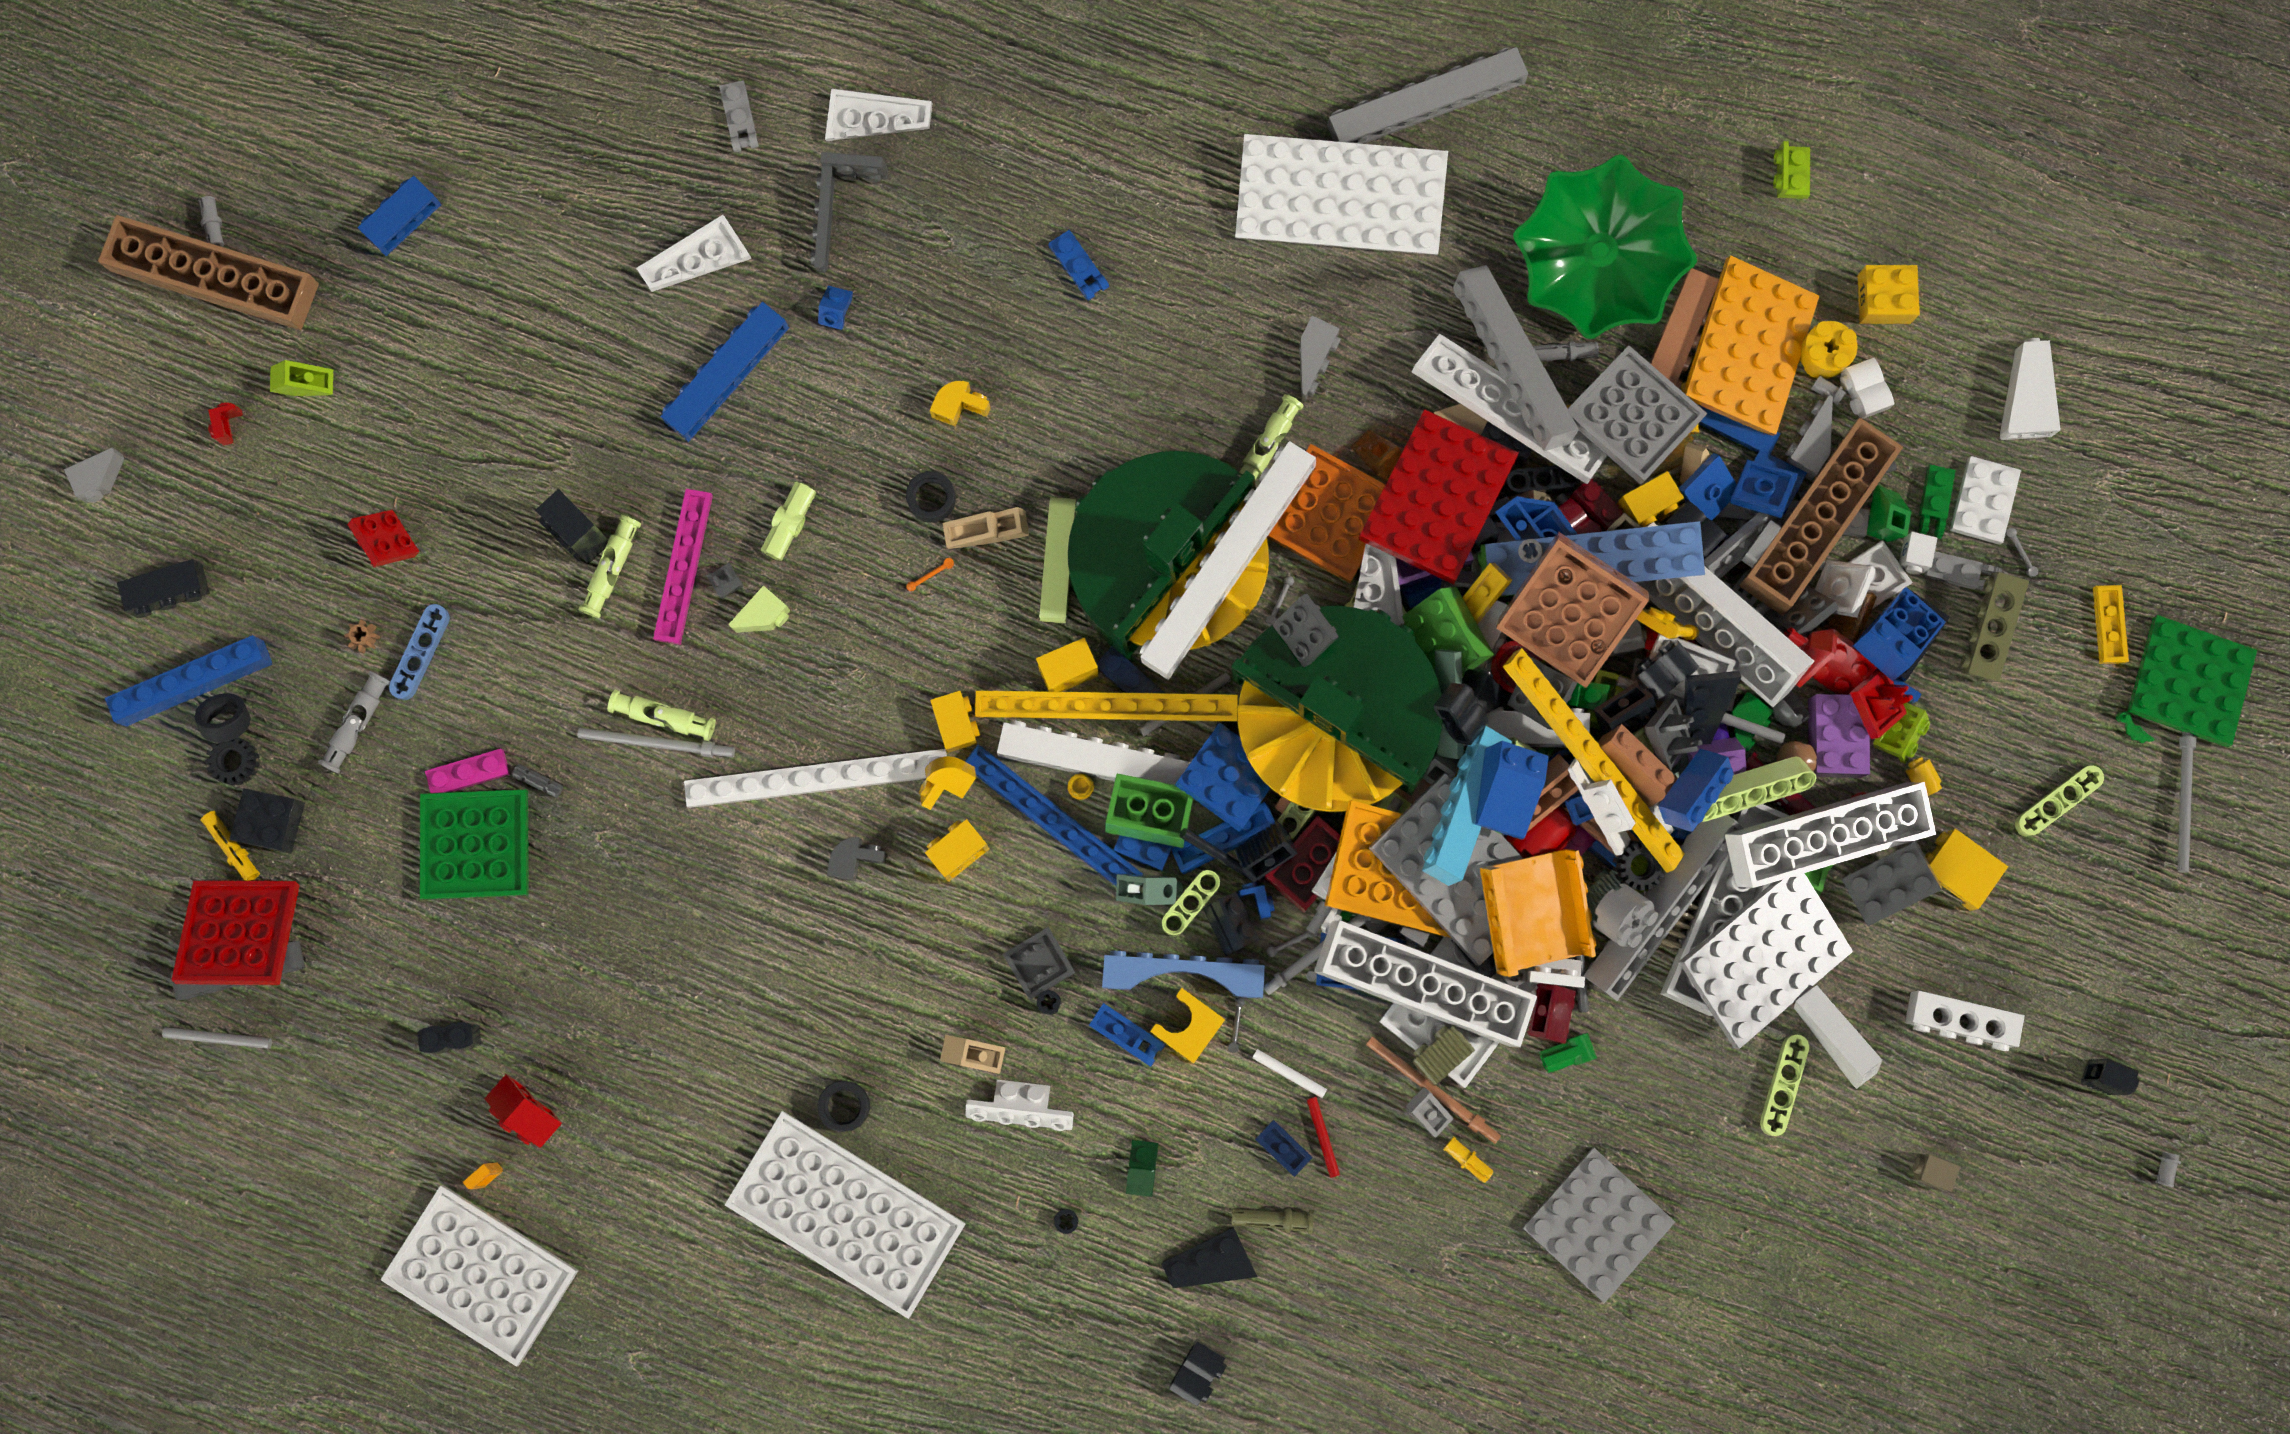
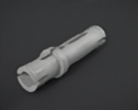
[1533,341,1599,362]

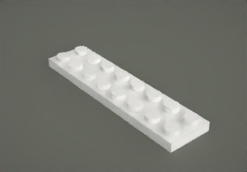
[1412,334,1608,484]

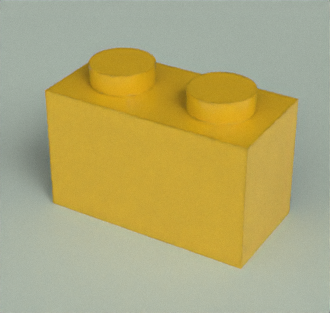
[930,691,980,753]

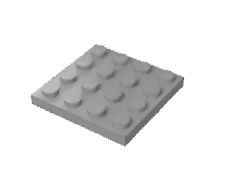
[1568,346,1707,485]
[1522,1147,1675,1303]

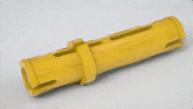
[200,811,260,881]

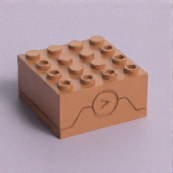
[1496,532,1649,688]

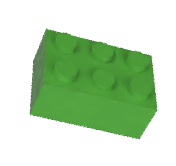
[1402,587,1494,677]
[1105,773,1194,848]

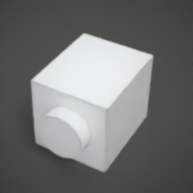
[1899,532,1937,575]

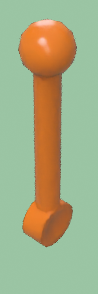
[906,558,954,591]

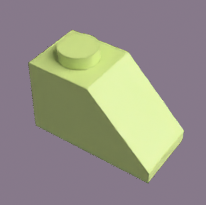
[728,586,790,633]

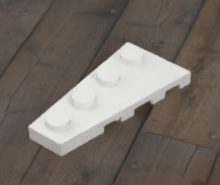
[825,89,933,141]

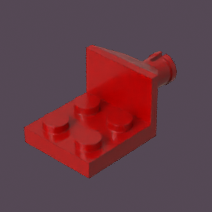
[1783,627,1877,695]

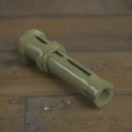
[1232,1208,1314,1235]

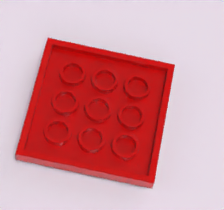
[171,881,300,985]

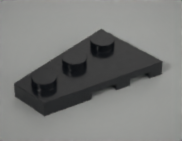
[1683,671,1741,745]
[1161,1227,1257,1288]

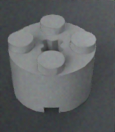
[1593,884,1658,948]

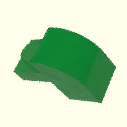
[1567,680,1611,710]

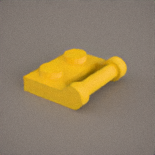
[1636,607,1699,640]

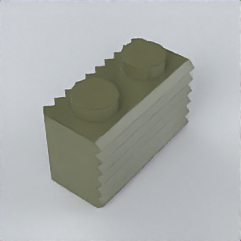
[1412,1025,1475,1086]

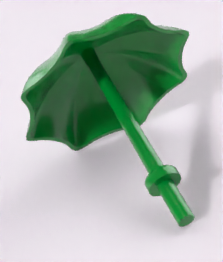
[1513,154,1697,340]

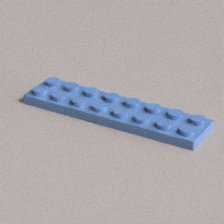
[1485,521,1705,596]

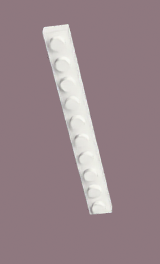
[684,749,947,808]

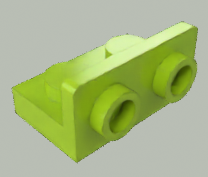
[1773,141,1810,199]
[1873,703,1930,764]

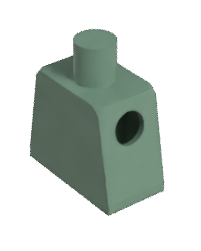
[1116,874,1183,905]

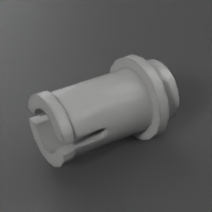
[1811,376,1846,405]
[2156,1152,2181,1187]

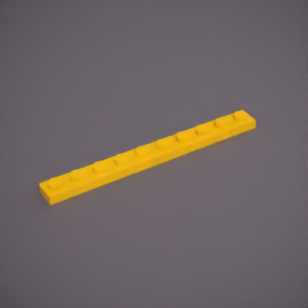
[1503,648,1685,873]
[975,691,1238,722]

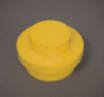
[1068,773,1094,800]

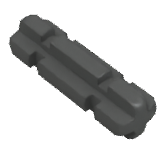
[512,764,563,798]

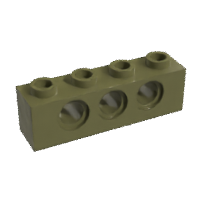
[1960,572,2029,682]

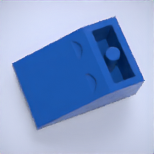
[1853,587,1946,681]

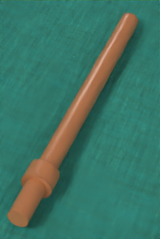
[1366,1036,1501,1144]

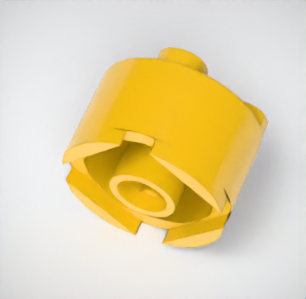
[1799,321,1857,379]

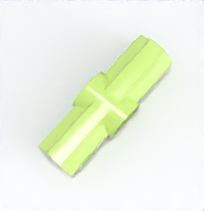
[761,482,816,561]

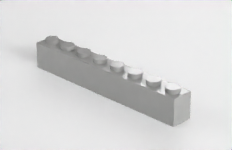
[1327,47,1528,144]
[1453,265,1579,451]
[1584,815,1744,1001]

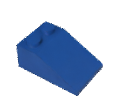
[1475,741,1549,839]

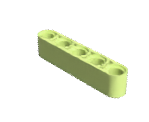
[1040,497,1076,623]
[1702,756,1816,822]

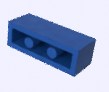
[357,175,441,256]
[1658,748,1734,832]

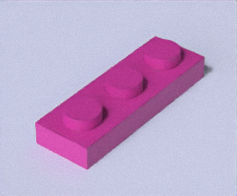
[425,749,510,793]

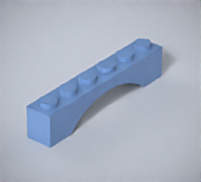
[1102,951,1265,999]

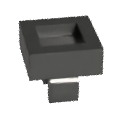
[707,563,744,599]

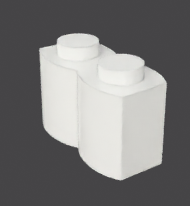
[1840,358,1894,419]

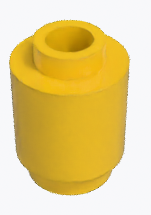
[1905,757,1942,796]

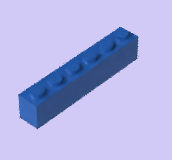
[660,301,789,442]
[105,635,273,727]

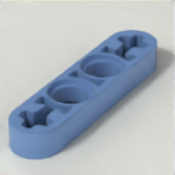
[389,604,450,700]

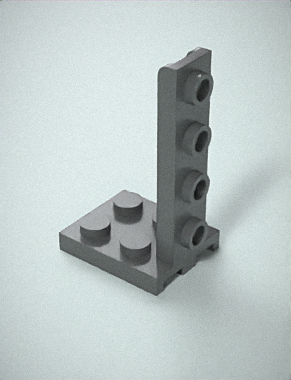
[811,152,888,273]

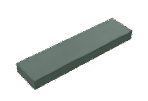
[1435,649,1464,759]

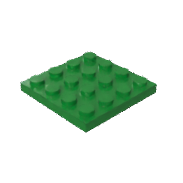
[2127,615,2257,748]
[420,789,529,900]

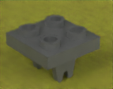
[1764,586,1839,637]
[1272,593,1339,667]
[1507,657,1578,730]
[1645,698,1702,771]
[1003,927,1075,1000]

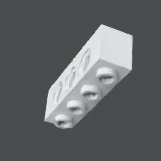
[1905,991,2025,1051]

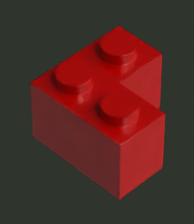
[484,1074,562,1148]

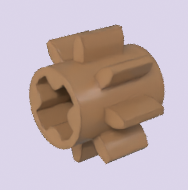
[344,619,380,654]

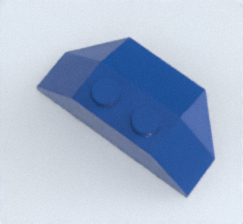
[1495,496,1577,541]

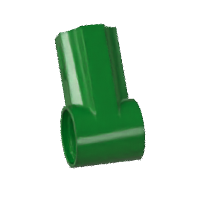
[1539,1032,1597,1073]

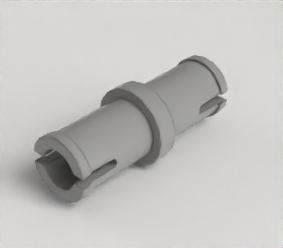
[198,196,224,247]

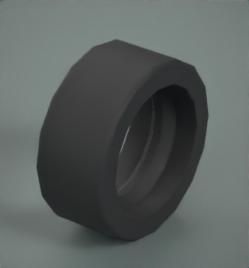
[906,471,956,523]
[194,693,251,743]
[817,1080,870,1132]

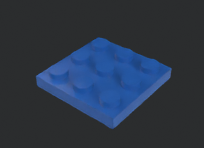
[1175,723,1270,832]

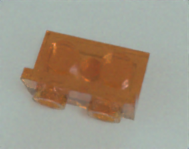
[1828,592,1877,643]

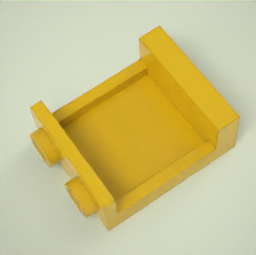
[1925,828,2009,911]

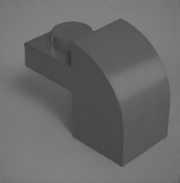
[827,837,887,882]

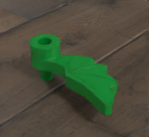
[2116,712,2155,744]

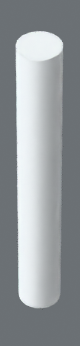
[1252,1049,1327,1098]

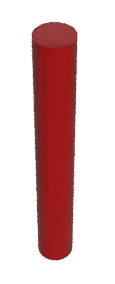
[1306,1097,1340,1178]

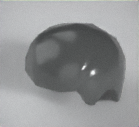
[1770,691,1810,727]

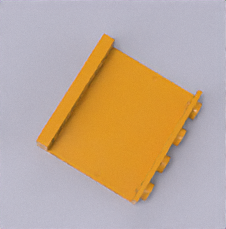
[1480,849,1596,977]

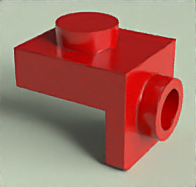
[208,402,243,446]

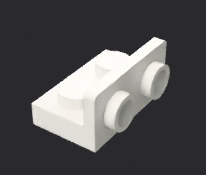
[1525,959,1585,988]

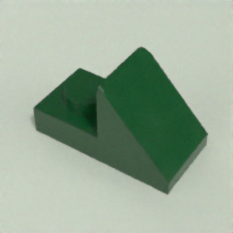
[1126,1140,1159,1197]

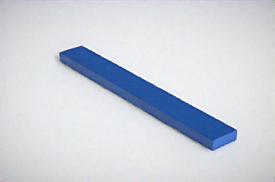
[965,744,1143,886]

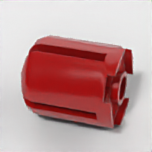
[1503,806,1577,858]

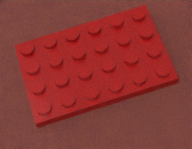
[1358,409,1519,584]

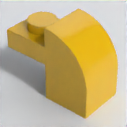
[930,381,991,426]
[919,756,976,810]

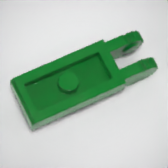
[1918,464,1956,539]

